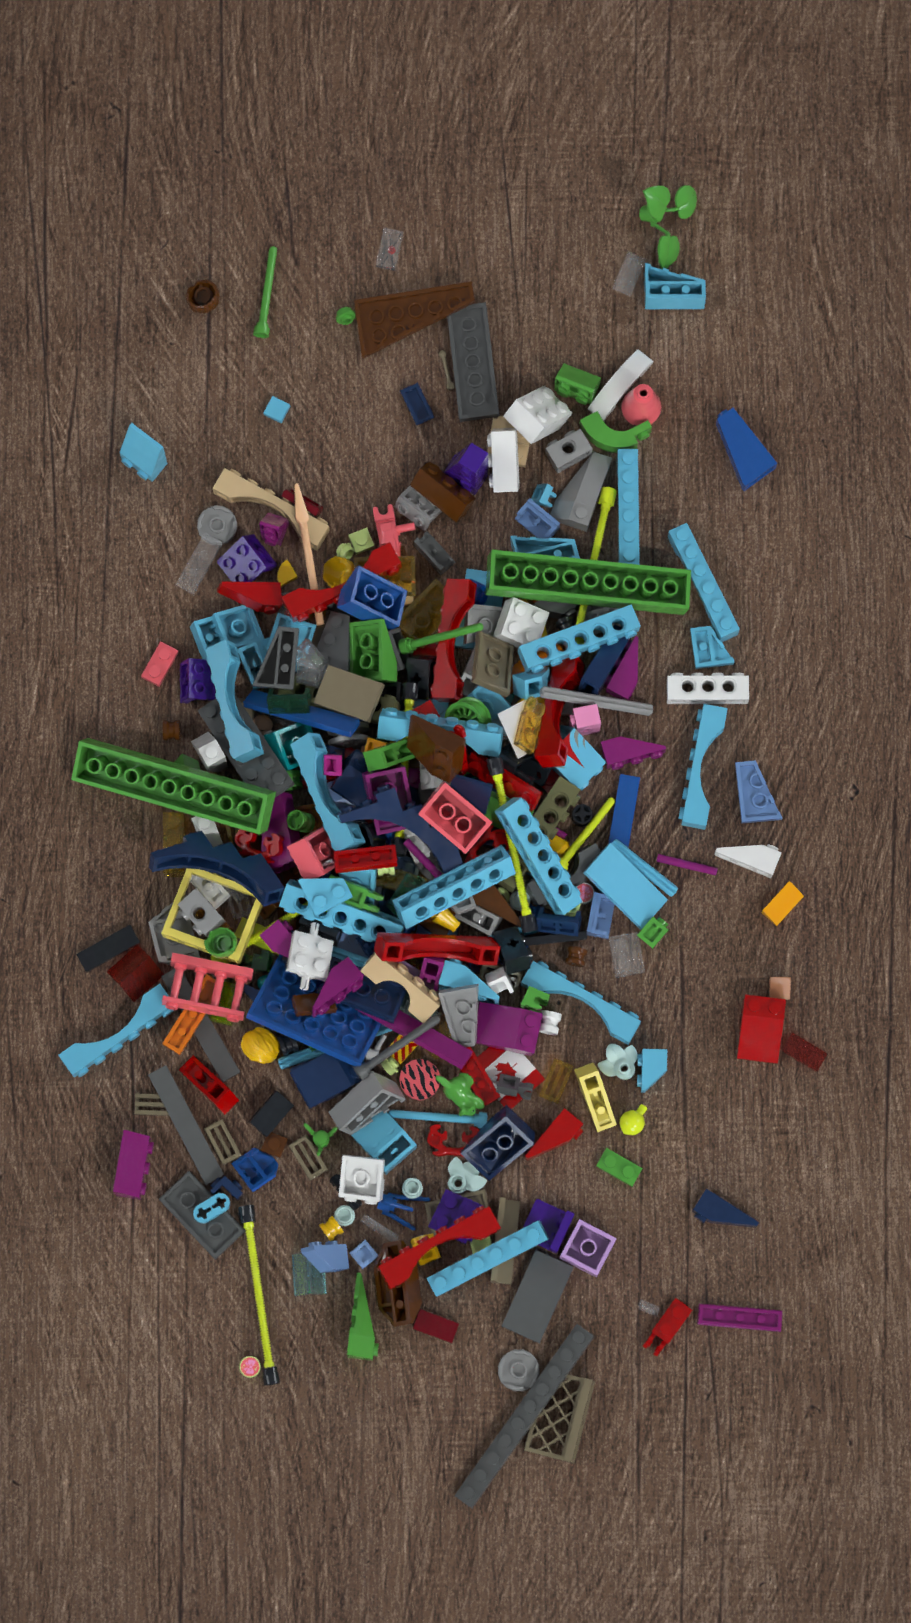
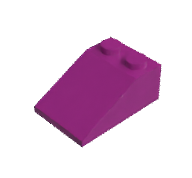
[362,764,412,835]
[476,1002,543,1056]

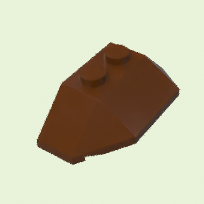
[373,1240,422,1327]

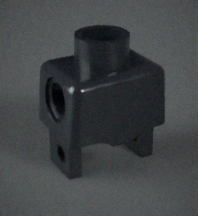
[484,743,552,787]

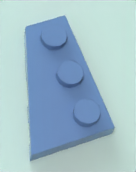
[735,760,783,824]

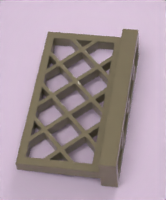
[524,1374,595,1464]

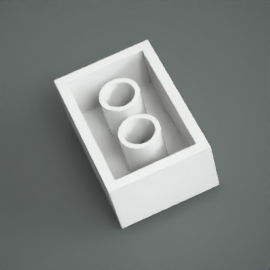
[503,385,572,444]
[487,428,520,492]

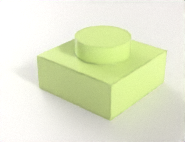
[348,528,375,555]

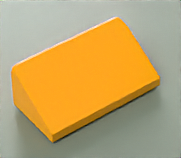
[762,881,804,926]

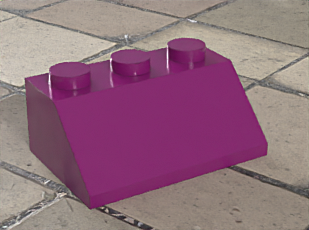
[113,1130,154,1200]

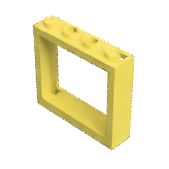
[161,868,263,965]

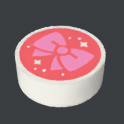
[576,883,594,904]

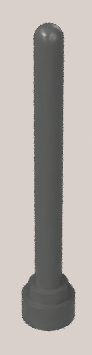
[353,1016,440,1080]

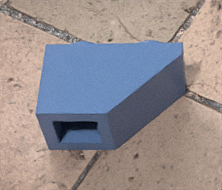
[301,1241,349,1273]

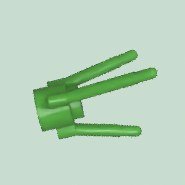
[303,1123,338,1156]

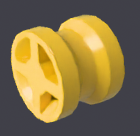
[319,1216,344,1241]

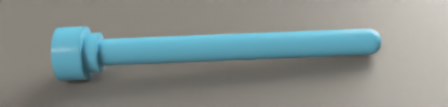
[388,1110,488,1129]

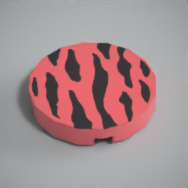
[399,1059,440,1101]

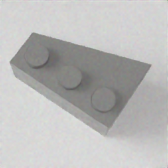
[329,1071,406,1135]

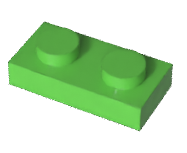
[596,1148,643,1187]

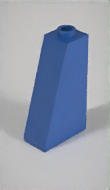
[716,408,777,491]

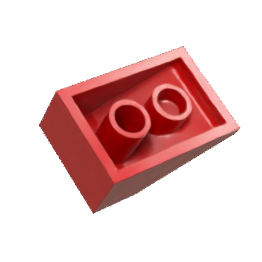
[737,994,786,1064]

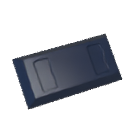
[400,383,435,426]

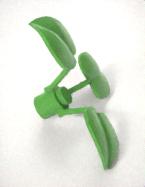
[639,185,697,270]

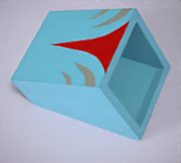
[551,725,606,790]

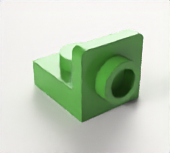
[637,917,669,949]

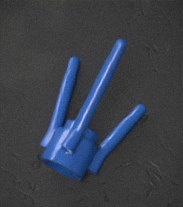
[377,1192,430,1231]

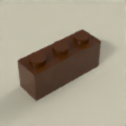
[410,461,476,522]

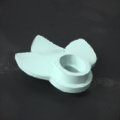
[598,1044,638,1080]
[448,1157,487,1194]

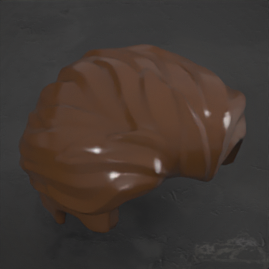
[186,279,220,313]

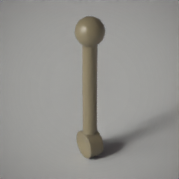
[439,350,454,390]

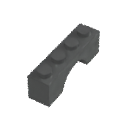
[523,843,601,906]

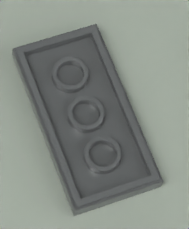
[159,1171,246,1260]
[501,1250,574,1344]

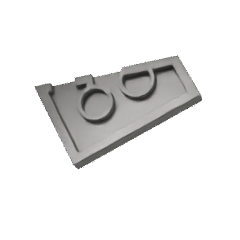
[438,984,479,1047]

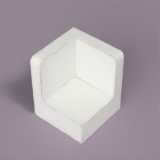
[485,966,514,994]

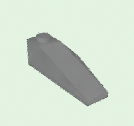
[550,452,612,532]

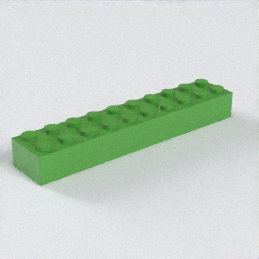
[485,550,691,615]
[71,738,276,834]

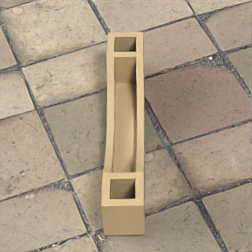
[213,468,330,551]

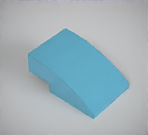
[190,605,264,660]

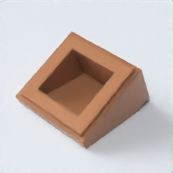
[769,977,791,1000]

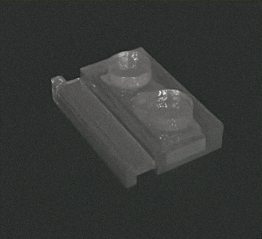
[608,932,645,978]

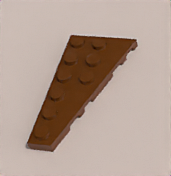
[354,281,475,359]

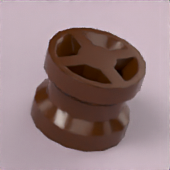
[163,720,180,740]
[565,946,588,967]

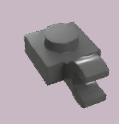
[496,1073,534,1100]

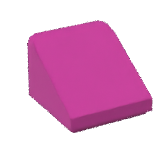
[324,754,342,776]

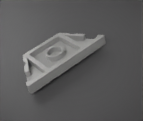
[148,897,200,965]

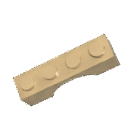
[360,952,441,1023]

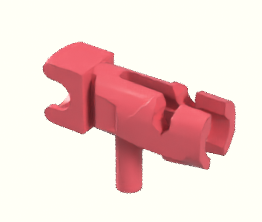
[373,504,416,560]

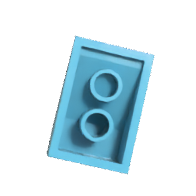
[120,423,167,482]
[439,959,500,1005]

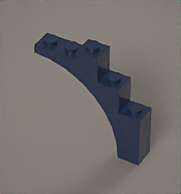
[336,784,463,874]
[149,830,284,907]

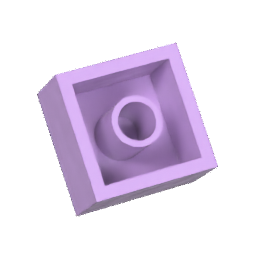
[560,1219,617,1278]

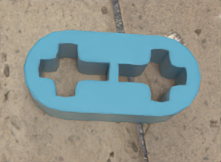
[193,1193,230,1224]

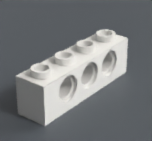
[666,673,749,704]

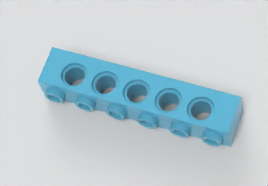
[517,604,641,674]
[494,797,583,915]
[392,845,516,929]
[279,879,404,942]

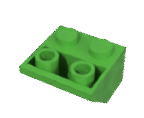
[554,363,601,405]

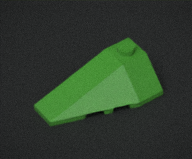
[347,1273,379,1360]

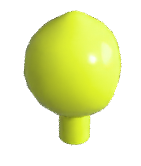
[619,1104,647,1135]

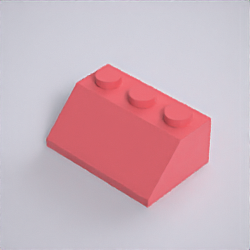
[418,781,492,854]

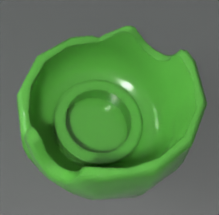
[204,927,238,959]

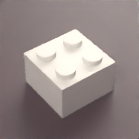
[493,597,549,648]

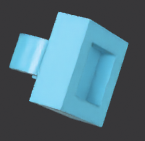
[531,484,557,507]

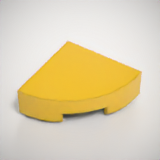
[277,560,298,587]

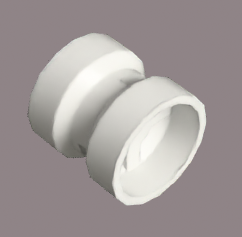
[539,1010,562,1035]

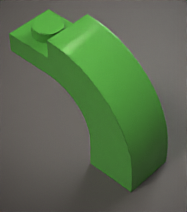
[579,411,652,453]

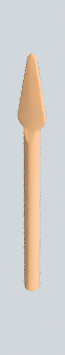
[294,483,324,625]

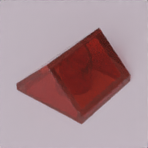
[107,945,164,1002]

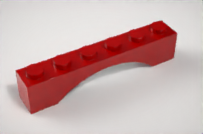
[282,542,401,623]
[430,579,477,703]
[534,657,585,768]
[374,932,501,966]
[378,1205,501,1290]

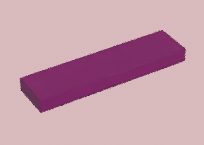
[697,1304,783,1332]

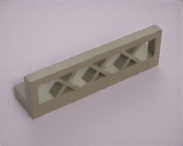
[490,1197,520,1285]

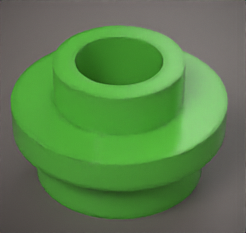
[336,307,356,325]

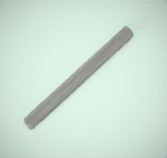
[540,686,653,716]

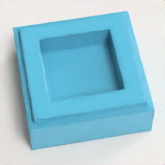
[263,396,290,424]

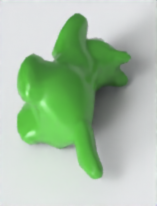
[435,1073,485,1116]

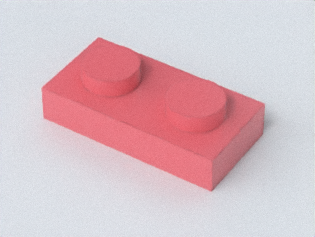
[141,641,179,687]

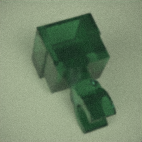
[239,950,273,974]

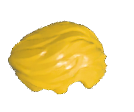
[323,556,354,588]
[241,1027,279,1064]

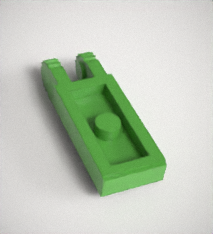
[329,874,384,913]

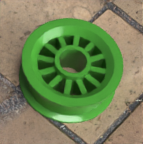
[445,697,492,745]

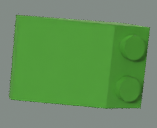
[349,619,397,683]

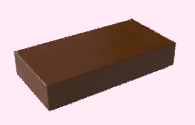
[291,993,337,1016]

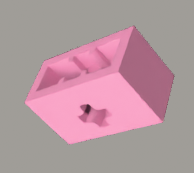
[569,704,601,736]

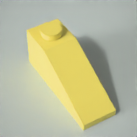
[574,1063,617,1132]

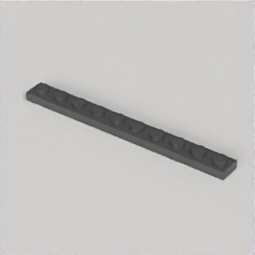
[454,1324,595,1509]

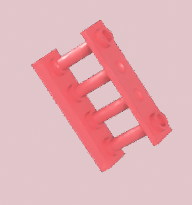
[162,953,254,1022]

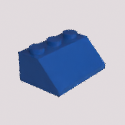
[337,566,407,631]

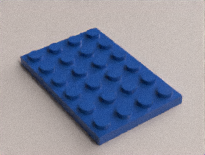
[246,954,382,1066]

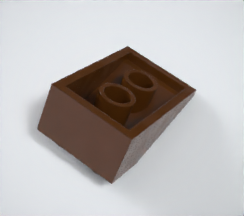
[407,714,466,783]

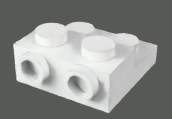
[339,1155,385,1204]

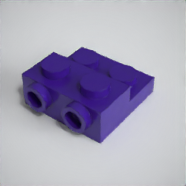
[428,1189,484,1245]

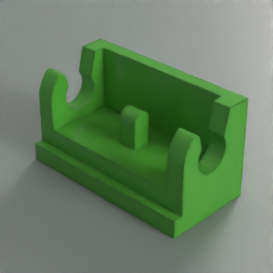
[520,986,550,1013]

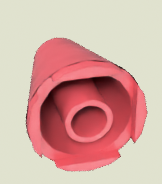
[621,384,661,426]

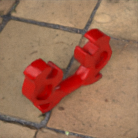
[462,825,509,863]
[235,829,284,864]
[427,1124,480,1158]

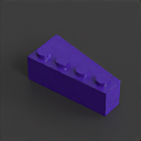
[443,443,489,495]

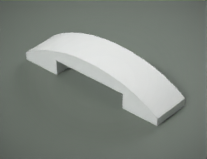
[588,350,653,421]

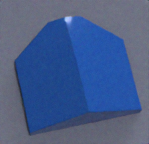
[231,1148,279,1192]

